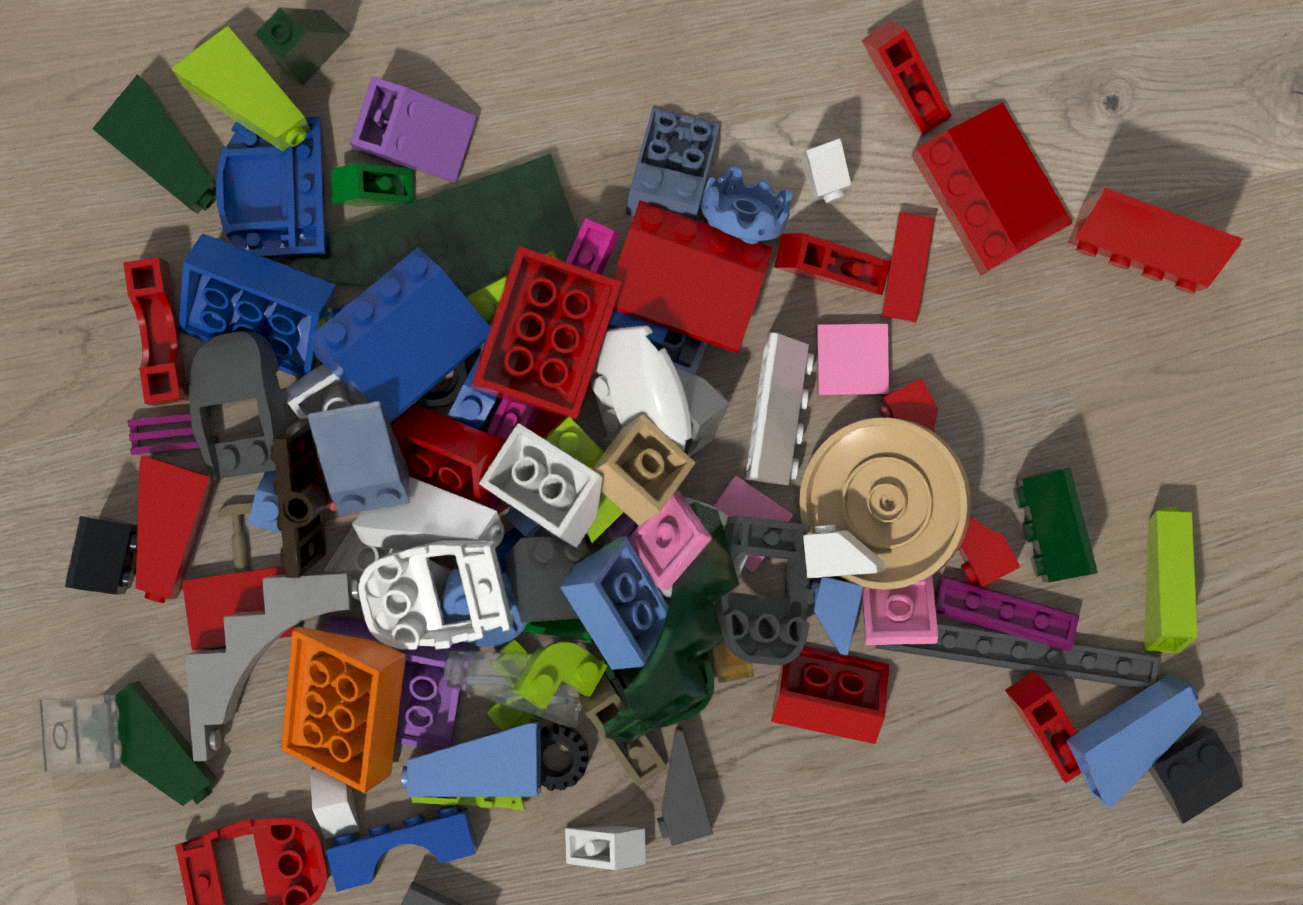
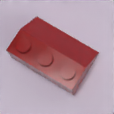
[391,404,503,507]
[771,646,890,744]

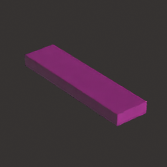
[935,576,1080,651]

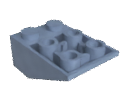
[625,107,720,220]

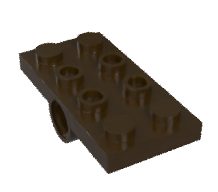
[270,419,333,578]

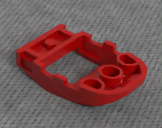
[175,817,328,905]

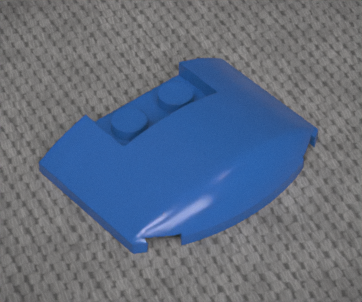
[216,117,327,258]

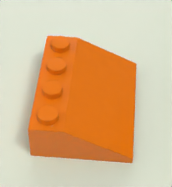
[281,627,406,793]

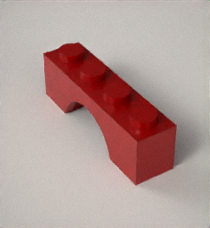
[123,257,189,406]

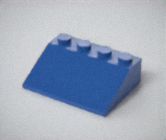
[178,233,336,378]
[310,247,490,424]

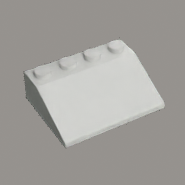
[745,332,814,486]

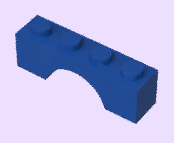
[326,805,478,892]

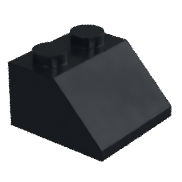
[64,516,137,595]
[1149,726,1243,824]

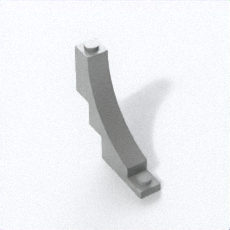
[185,570,360,761]

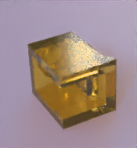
[711,643,754,683]

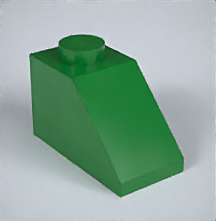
[331,163,414,207]

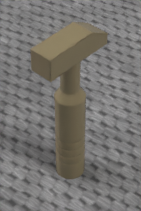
[218,502,253,573]

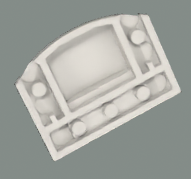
[590,326,692,457]

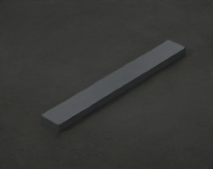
[875,622,1161,689]

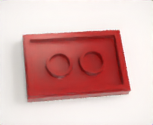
[182,565,298,650]

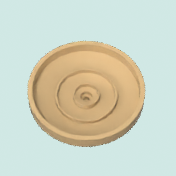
[799,417,971,590]

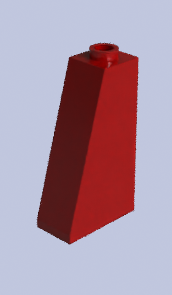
[135,455,216,603]

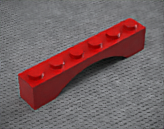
[879,378,1020,587]

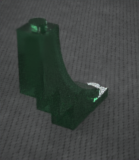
[603,502,740,743]

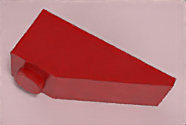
[861,21,952,135]
[774,233,890,295]
[1005,671,1081,784]

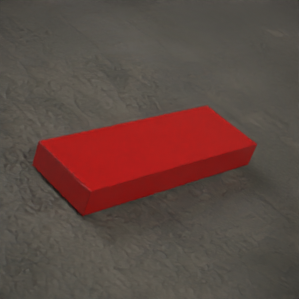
[881,212,934,323]

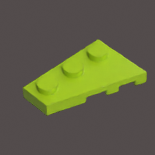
[543,416,623,543]

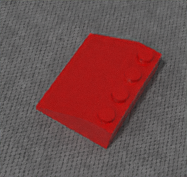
[911,102,1073,275]
[1068,187,1243,294]
[612,201,774,354]
[470,246,622,419]

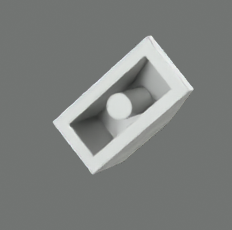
[801,138,851,204]
[803,524,886,578]
[565,826,646,870]

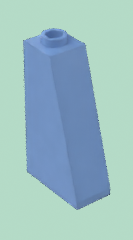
[1066,673,1202,808]
[402,721,541,797]

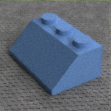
[560,536,676,670]

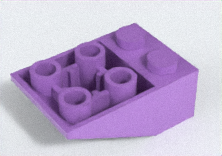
[350,76,477,183]

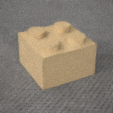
[592,414,696,526]

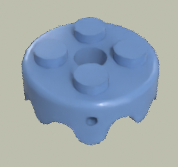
[701,166,792,244]
[441,569,528,647]

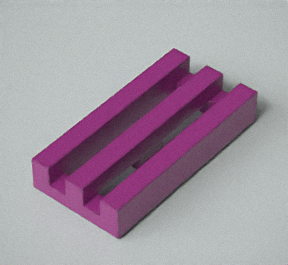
[127,413,199,455]

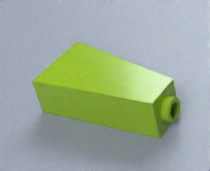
[171,26,311,151]
[1144,507,1198,653]

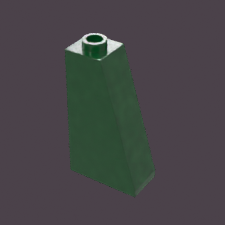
[254,7,350,86]
[92,74,217,214]
[75,681,218,806]

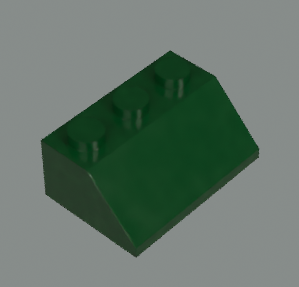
[1013,468,1098,583]

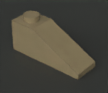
[576,674,667,787]

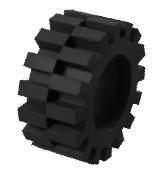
[541,724,589,791]

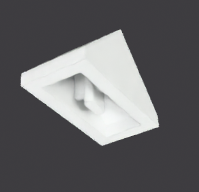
[310,768,361,839]

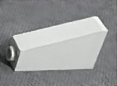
[352,477,505,555]

